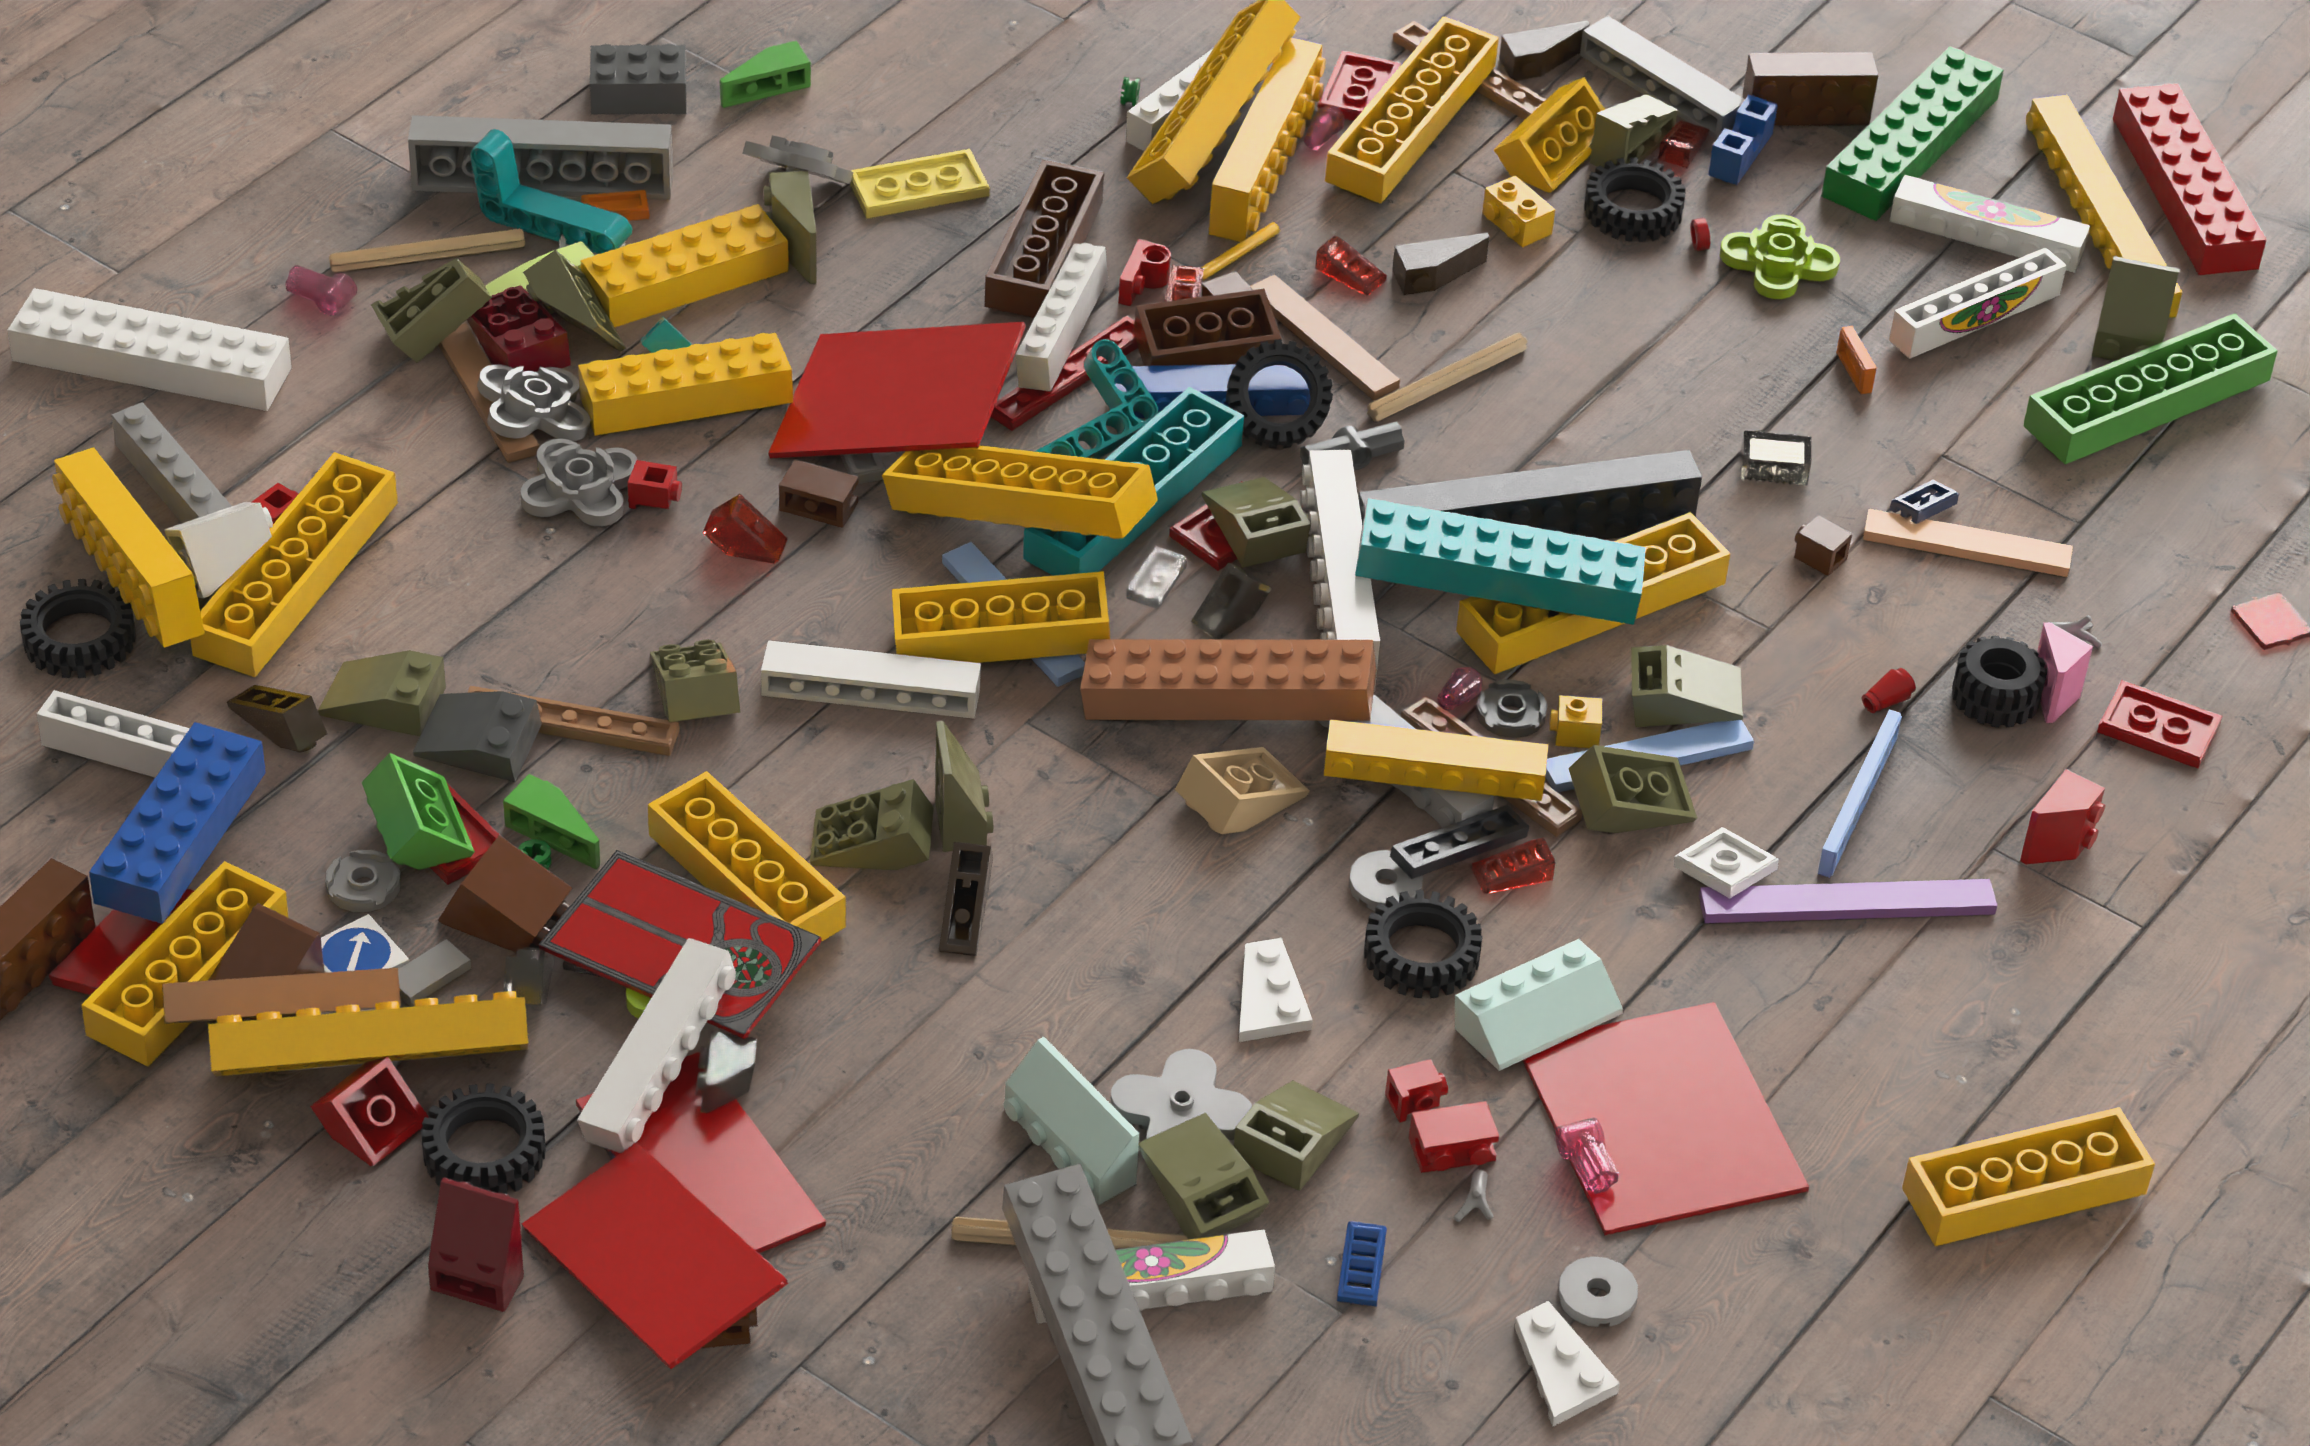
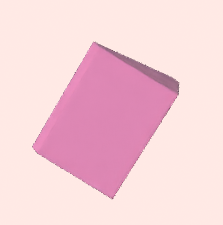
[2037,623,2093,723]

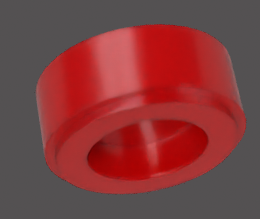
[1690,218,1710,251]

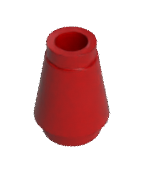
[1861,668,1916,713]

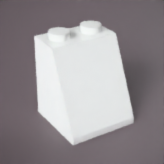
[164,502,273,598]

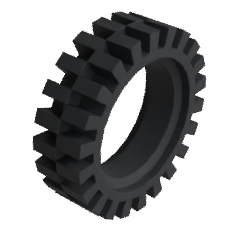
[1584,158,1686,242]
[1226,340,1333,448]
[20,579,136,678]
[1364,890,1482,998]
[421,1083,546,1195]

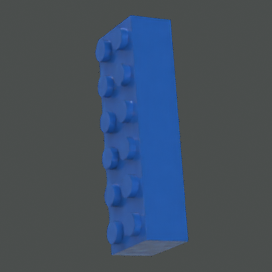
[89,722,266,924]

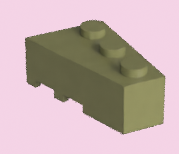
[1590,94,1677,167]
[371,258,492,363]

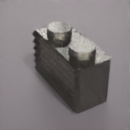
[1740,430,1812,486]

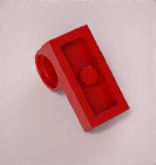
[1118,239,1171,307]

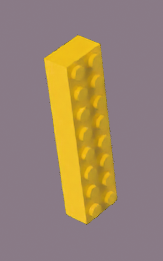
[1127,0,1301,204]
[1325,16,1499,204]
[1209,38,1326,242]
[882,445,1158,539]
[52,447,205,648]
[191,452,398,677]
[1456,512,1730,675]
[208,991,528,1077]

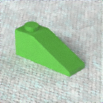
[720,41,811,108]
[503,774,600,869]

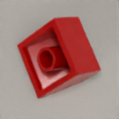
[2020,769,2105,865]
[310,1056,429,1166]

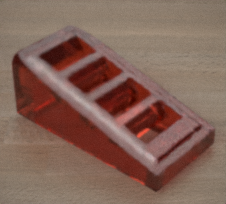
[1658,120,1710,168]
[1315,236,1387,296]
[1164,265,1204,302]
[1471,837,1555,894]

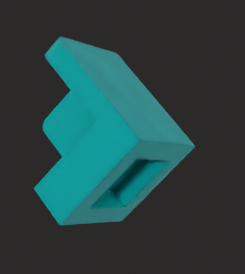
[640,316,693,353]

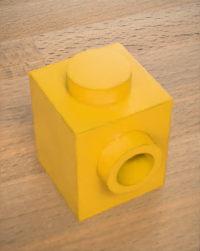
[1549,695,1602,748]

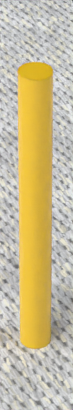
[1181,222,1280,290]

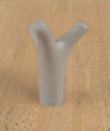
[2048,615,2102,648]
[1454,1170,1494,1222]

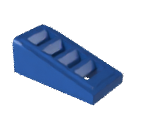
[1337,1221,1387,1307]

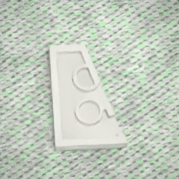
[1239,938,1313,1042]
[1514,1301,1620,1427]

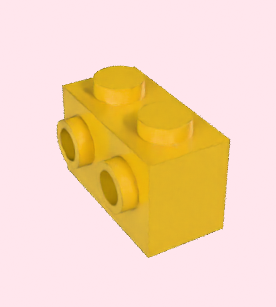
[1482,176,1555,248]

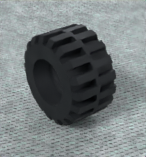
[1952,636,2047,728]

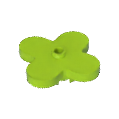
[1720,214,1840,299]

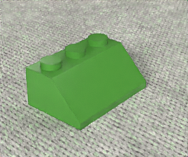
[361,753,475,870]

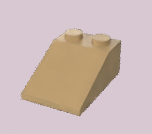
[1175,747,1310,834]

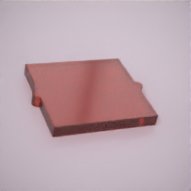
[2231,592,2310,650]

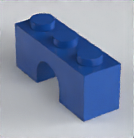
[1708,95,1778,185]

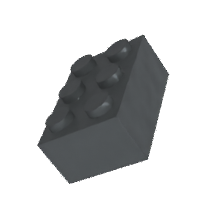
[590,44,686,114]

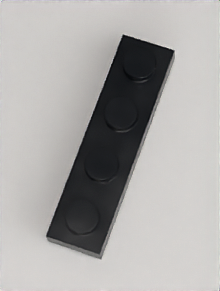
[1390,804,1530,879]

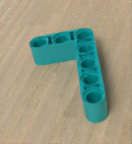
[470,129,632,254]
[1034,339,1158,459]

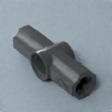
[1300,421,1405,470]

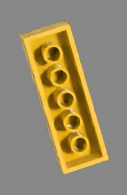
[580,204,788,327]
[578,333,793,436]
[892,571,1110,663]
[648,771,846,941]
[81,861,289,1067]
[1902,1107,2155,1246]

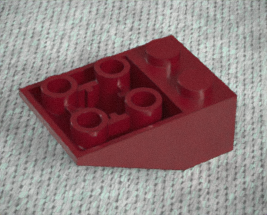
[467,285,571,372]
[428,1177,524,1312]

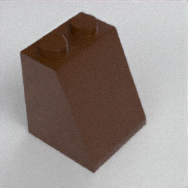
[438,835,573,955]
[208,903,325,1021]

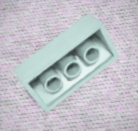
[1455,939,1623,1071]
[1003,1037,1139,1205]

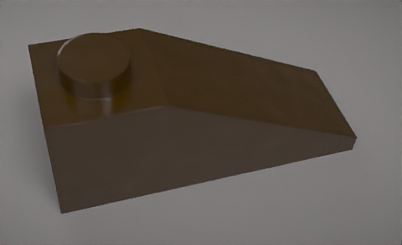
[1499,20,1590,81]
[1392,233,1489,295]
[227,685,327,753]
[939,842,993,956]

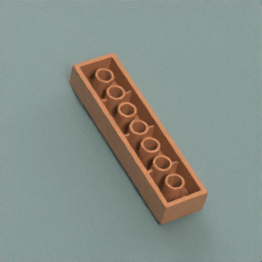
[1080,639,1376,721]

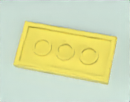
[850,149,990,219]

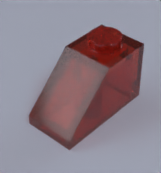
[702,494,788,564]

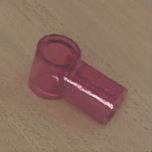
[286,265,357,316]
[1555,1117,1619,1194]

